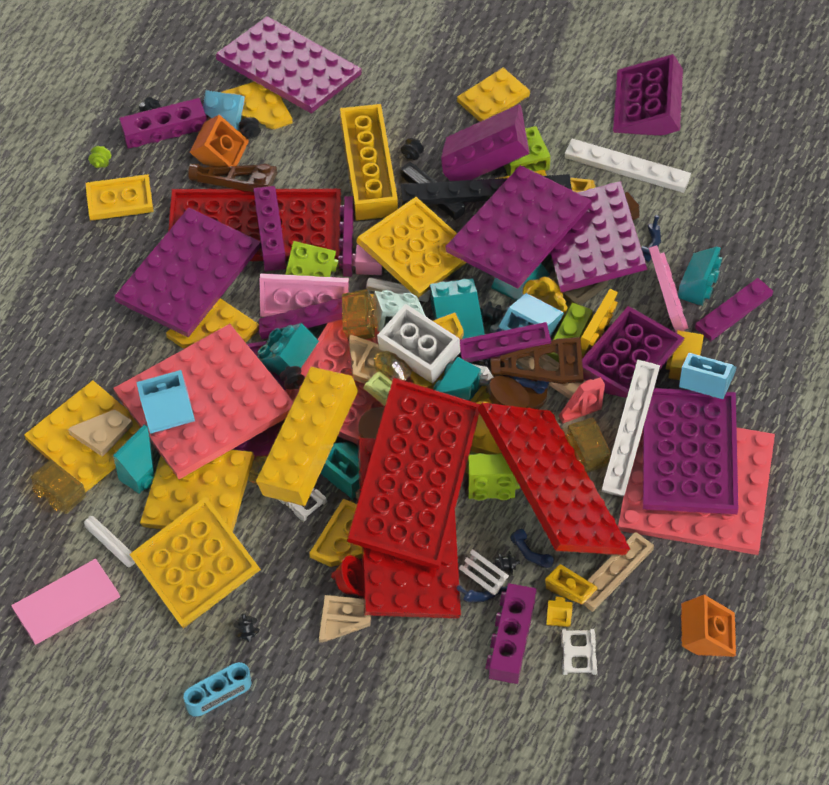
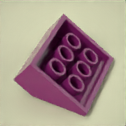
[613,54,683,136]
[441,104,530,181]
[582,306,684,398]

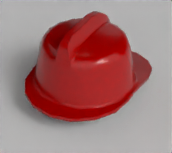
[331,555,363,597]

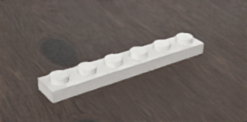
[565,139,691,193]
[602,360,660,497]

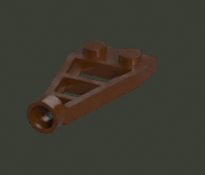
[188,164,277,192]
[491,337,584,384]

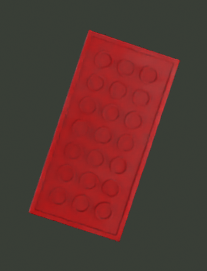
[168,189,341,261]
[346,377,481,570]
[478,403,630,555]
[358,438,461,618]

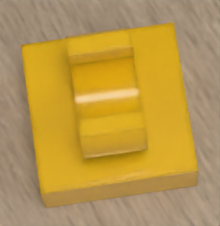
[546,596,573,627]

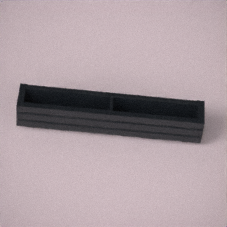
[401,162,465,220]

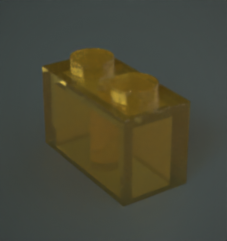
[342,289,378,341]
[565,417,612,473]
[31,459,86,514]

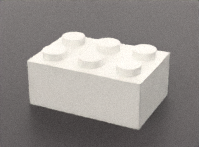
[377,304,460,384]

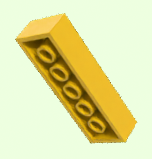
[340,104,398,220]
[256,367,358,506]

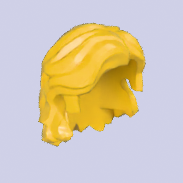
[523,277,567,321]

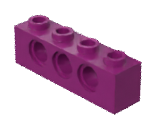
[119,98,207,149]
[254,186,286,271]
[485,583,537,684]

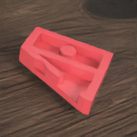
[559,377,605,424]

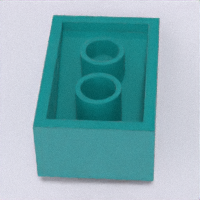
[430,278,485,339]

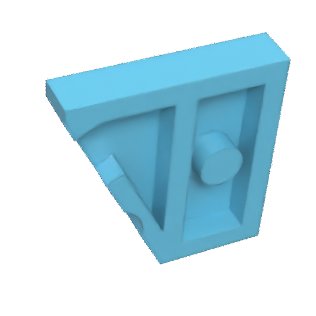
[203,91,245,131]

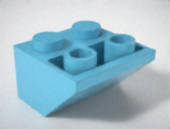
[498,293,564,338]
[679,353,737,399]
[136,370,195,434]

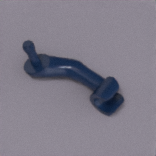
[641,215,661,262]
[503,375,549,394]
[510,529,554,568]
[456,578,507,602]

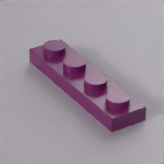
[339,196,354,277]
[695,278,773,342]
[259,298,347,339]
[460,322,551,362]

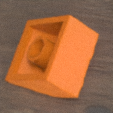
[190,115,249,167]
[681,595,736,657]

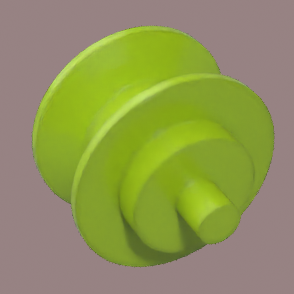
[88,146,111,168]

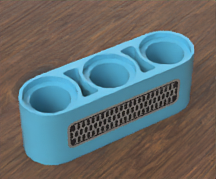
[184,663,251,717]

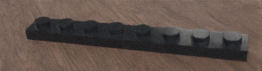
[401,174,572,206]

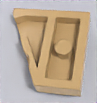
[349,335,389,384]
[68,409,133,457]
[319,595,372,642]

